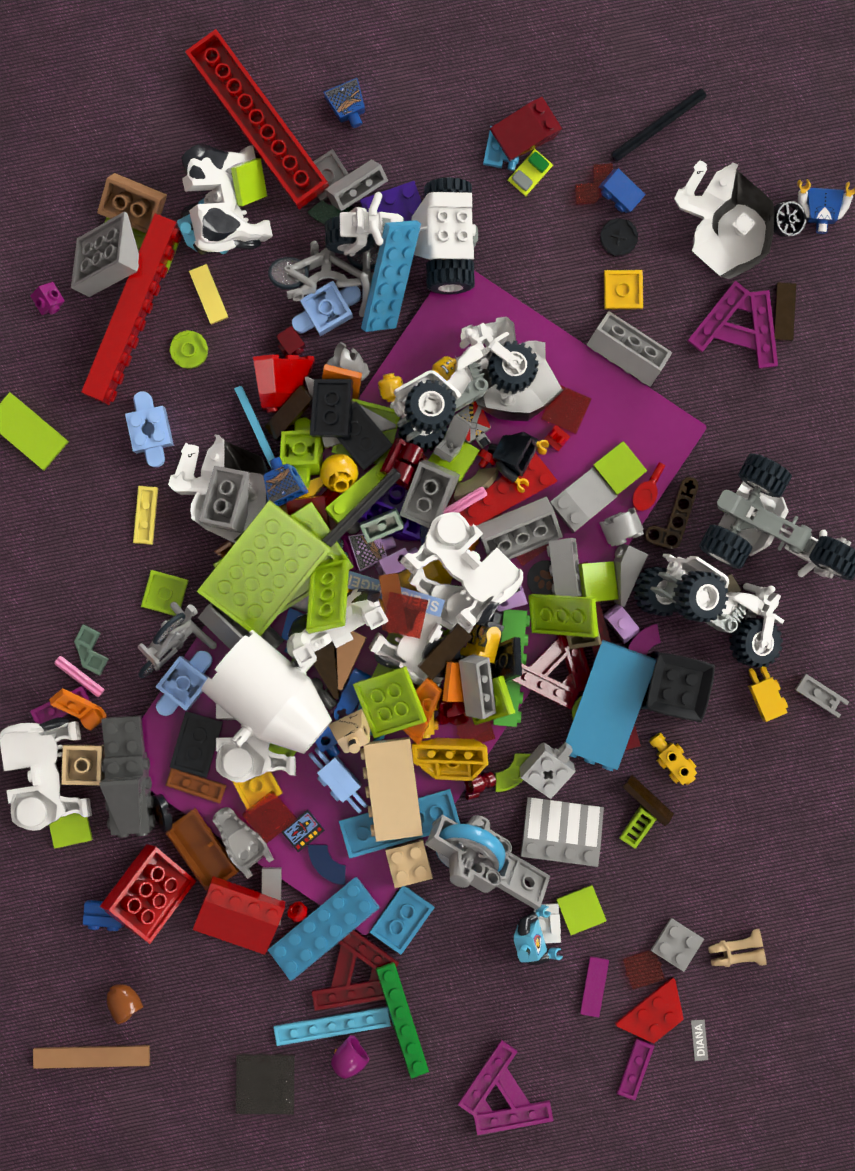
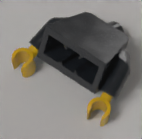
[488,432,549,493]

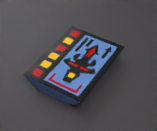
[281,809,325,852]

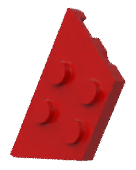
[615,977,684,1044]

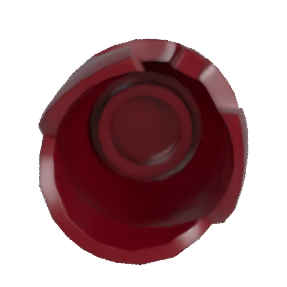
[436,686,469,725]

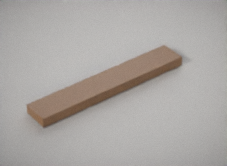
[33,1045,150,1069]

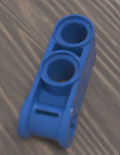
[334,668,372,720]

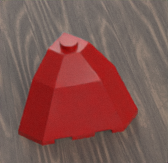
[253,354,315,413]

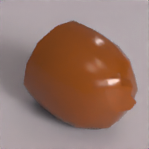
[107,984,144,1024]

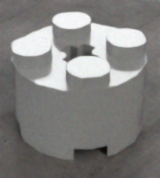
[599,508,644,546]

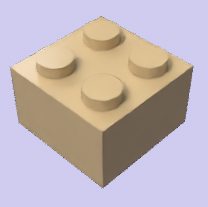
[61,744,105,785]
[385,839,433,888]

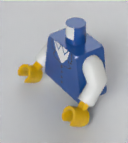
[797,179,855,234]

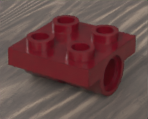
[380,438,428,491]

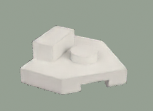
[534,903,561,943]

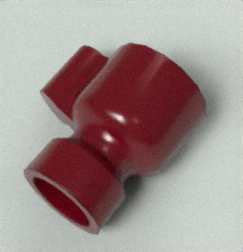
[464,772,496,800]

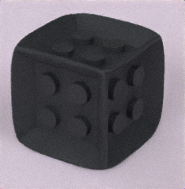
[640,651,715,723]

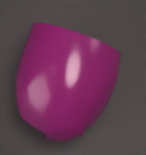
[331,1036,369,1079]

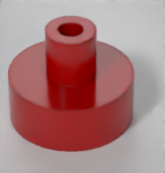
[478,449,495,469]
[287,901,308,922]

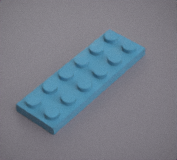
[361,220,421,332]
[339,789,460,859]
[268,877,380,981]

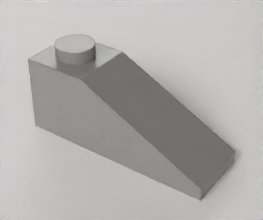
[614,544,648,607]

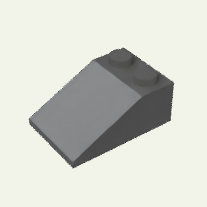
[400,460,460,528]
[199,466,249,533]
[550,467,618,533]

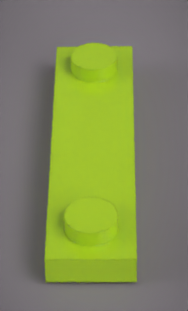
[325,460,385,524]

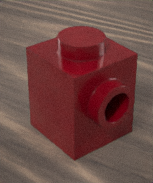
[276,325,306,356]

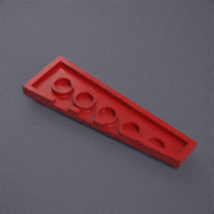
[459,452,558,526]

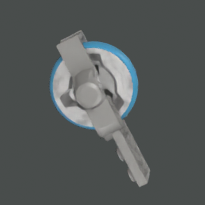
[425,814,550,910]

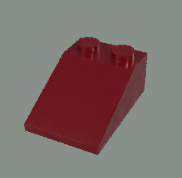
[490,97,562,161]

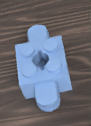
[292,281,361,336]
[125,391,174,467]
[156,651,213,716]
[308,747,368,813]

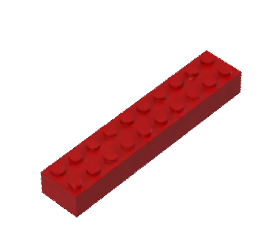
[185,29,329,209]
[81,213,182,405]

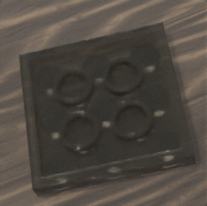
[236,1054,295,1114]

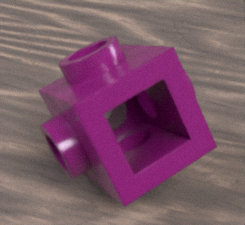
[30,282,65,315]

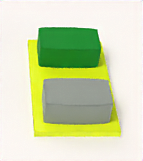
[507,149,553,196]

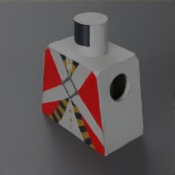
[449,401,491,449]

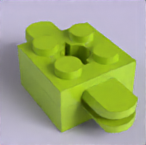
[280,418,324,488]

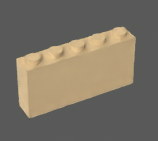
[360,737,423,842]

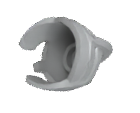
[327,342,370,381]

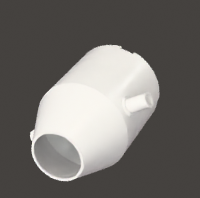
[201,630,332,754]

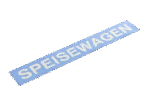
[348,571,445,617]

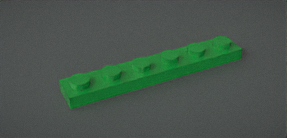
[375,962,429,1079]

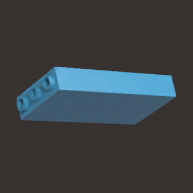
[566,640,657,771]

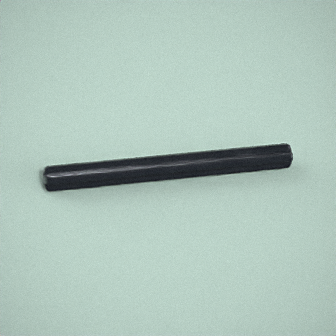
[611,88,707,162]
[322,468,401,547]

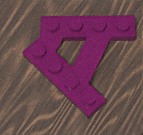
[687,281,778,369]
[458,1039,553,1135]

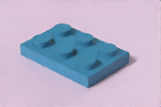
[370,886,435,955]

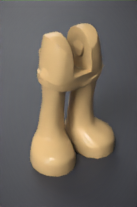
[708,929,767,967]

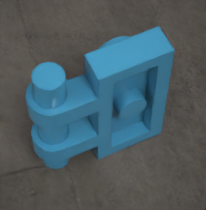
[483,126,519,171]

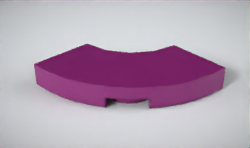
[627,624,661,655]

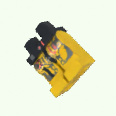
[460,612,504,663]

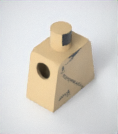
[329,709,370,753]

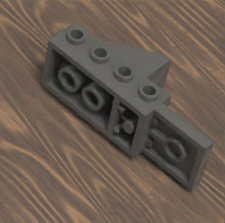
[99,715,156,838]

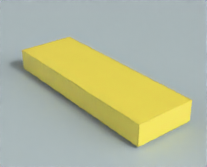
[189,264,229,325]
[133,486,158,545]

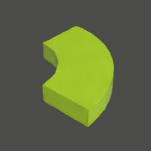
[495,753,532,792]

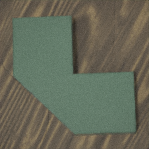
[74,624,109,676]

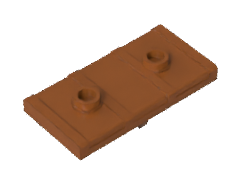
[166,808,240,890]

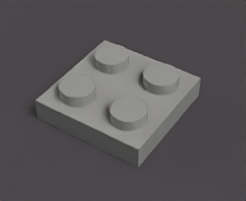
[651,918,704,972]

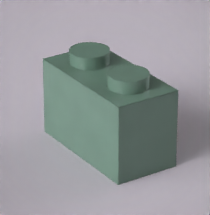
[360,508,404,544]

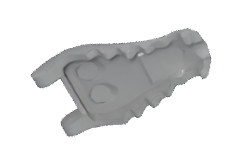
[212,807,274,879]

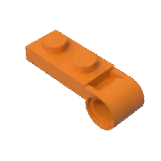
[49,688,106,730]

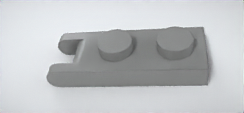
[795,674,849,718]

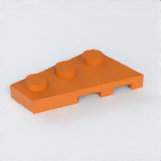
[402,677,443,745]

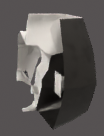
[455,317,567,421]

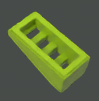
[619,805,657,849]

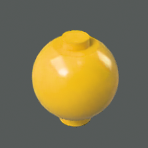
[320,454,358,492]

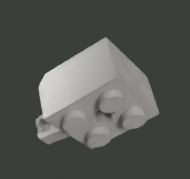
[519,742,576,799]

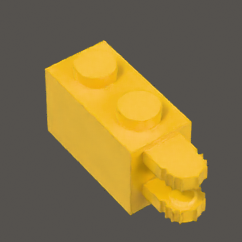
[748,666,788,722]

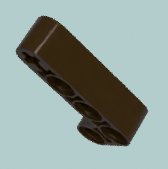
[643,477,698,550]

